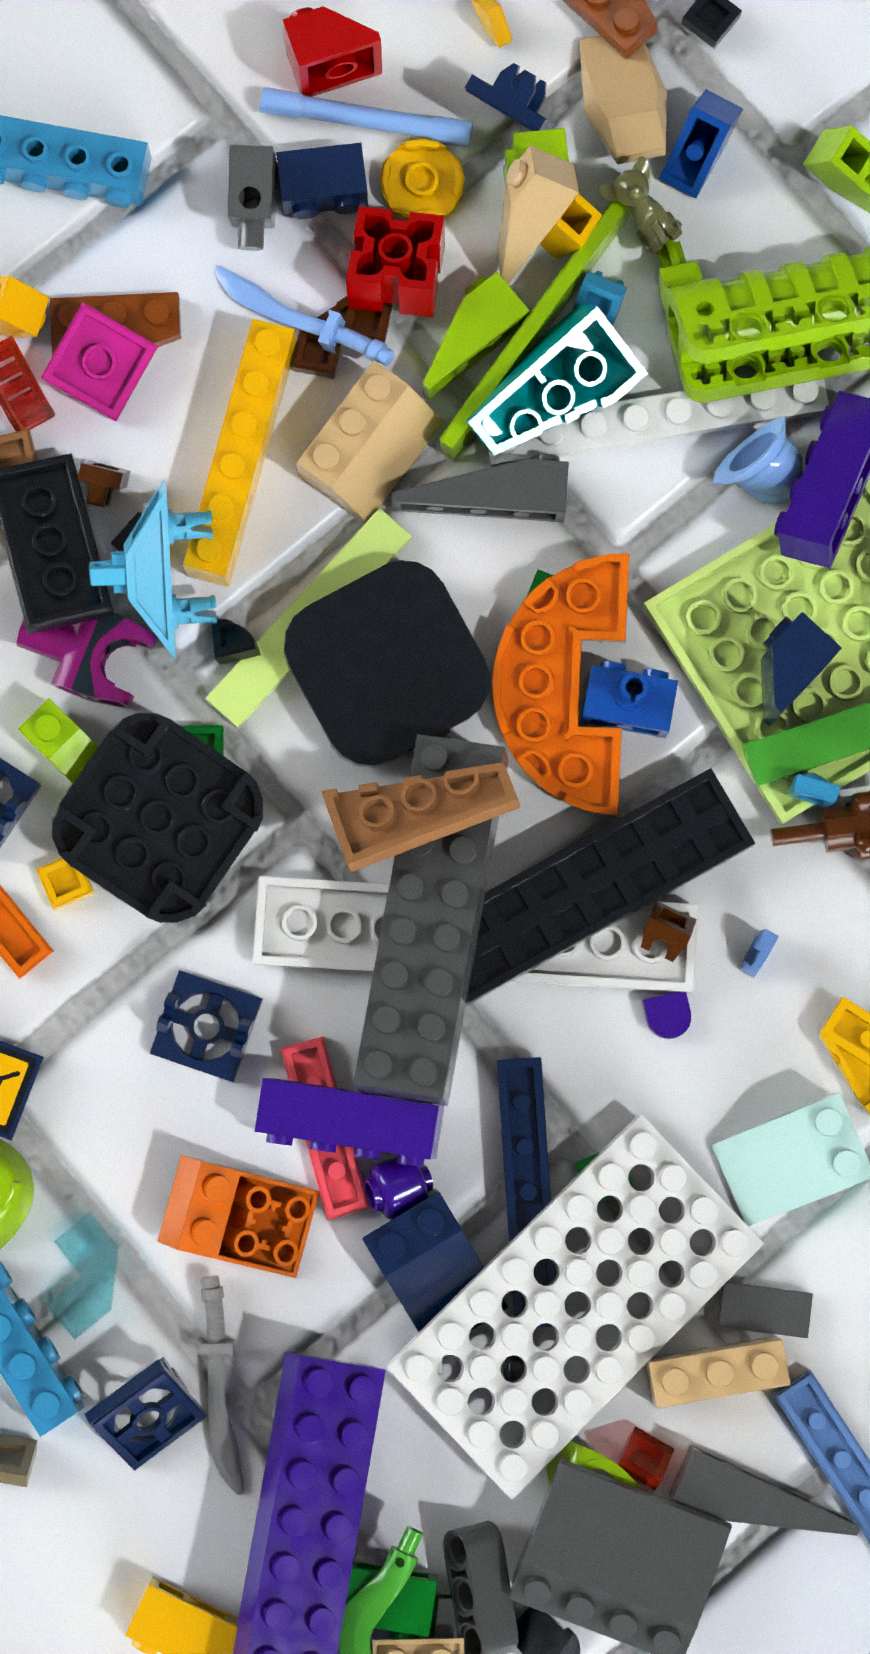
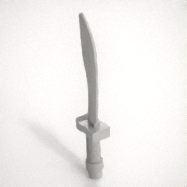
[198,1275,244,1495]

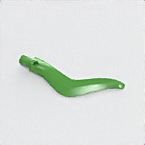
[339,1526,423,1654]

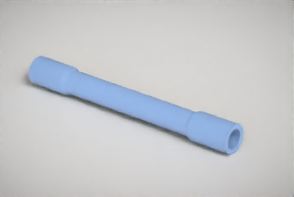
[260,87,473,147]

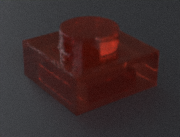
[617,1426,674,1490]

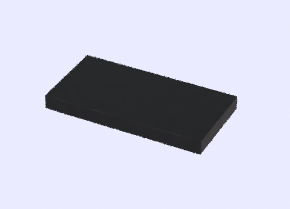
[0,453,114,635]

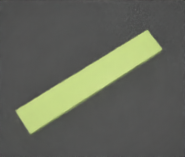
[205,508,412,729]

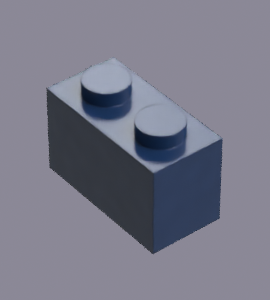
[276,142,368,219]

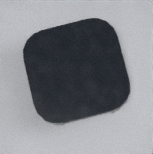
[284,560,490,768]
[52,713,264,923]

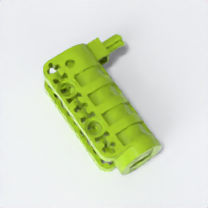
[657,240,870,403]

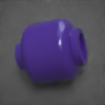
[364,1157,433,1219]

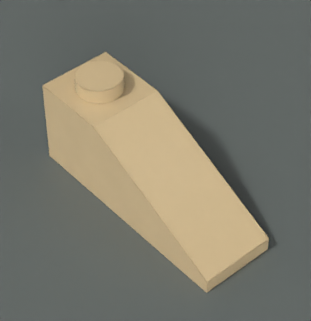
[497,145,579,284]

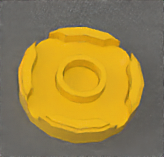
[380,138,465,221]

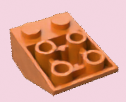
[157,1155,319,1278]

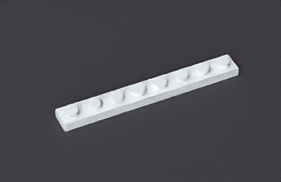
[487,379,829,467]

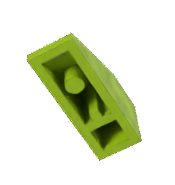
[803,125,870,213]
[423,272,530,401]
[18,698,98,784]

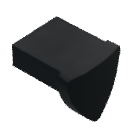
[516,1607,580,1654]

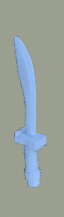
[215,266,394,366]

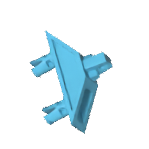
[89,479,217,660]

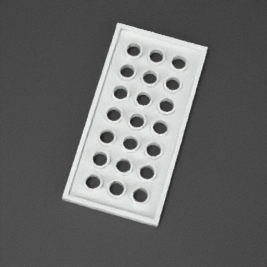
[385,1114,764,1500]

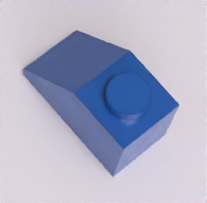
[659,89,743,198]

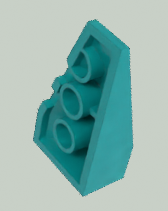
[466,304,648,455]

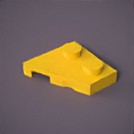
[818,997,870,1115]

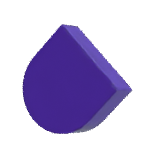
[642,992,691,1039]

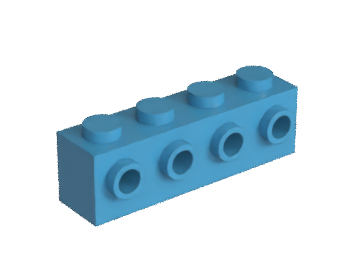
[0,115,152,208]
[0,1261,85,1437]

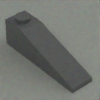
[392,454,569,522]
[669,1445,861,1536]

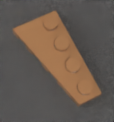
[321,762,521,872]

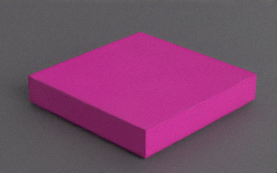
[40,302,158,421]

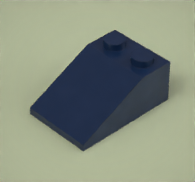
[362,1191,509,1332]

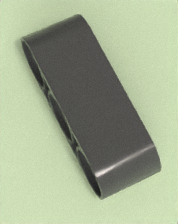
[443,1521,519,1654]

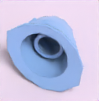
[713,416,803,504]

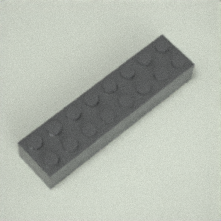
[353,734,509,1106]

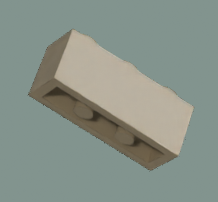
[646,1336,791,1408]

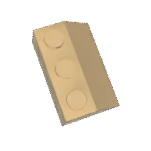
[296,360,444,523]

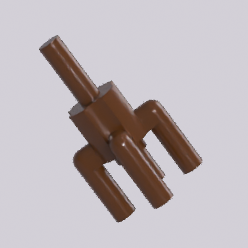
[770,791,870,860]

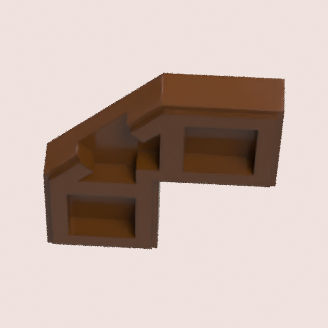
[292,296,393,379]

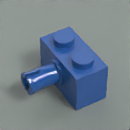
[580,661,678,738]

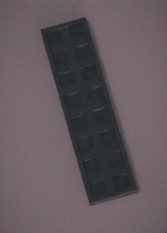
[466,768,756,1006]

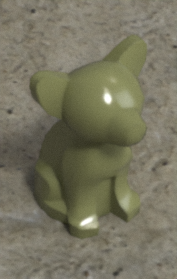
[598,156,682,254]

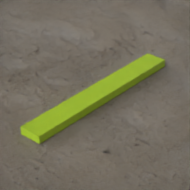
[439,176,650,460]

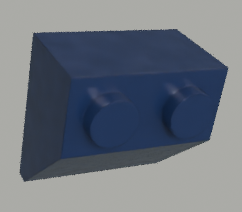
[761,612,842,726]

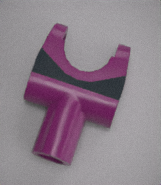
[16,612,157,708]

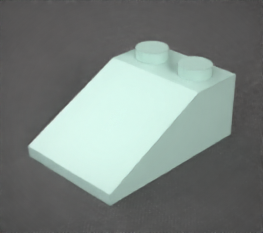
[711,1093,870,1226]

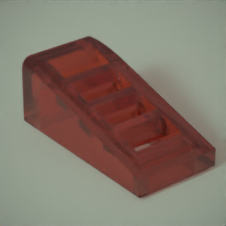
[0,336,55,431]

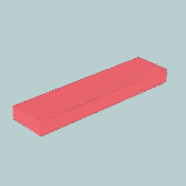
[280,1036,370,1220]

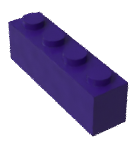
[774,391,870,569]
[254,1078,444,1167]

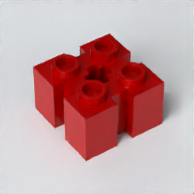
[346,206,445,317]

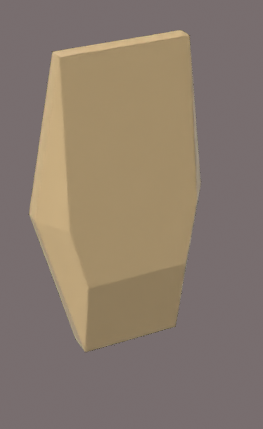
[579,35,667,165]

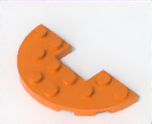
[492,553,630,816]

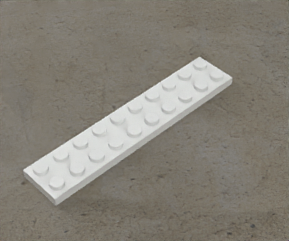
[252,876,698,993]

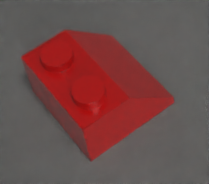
[282,6,382,97]

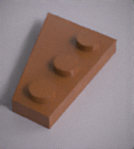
[50,292,181,356]

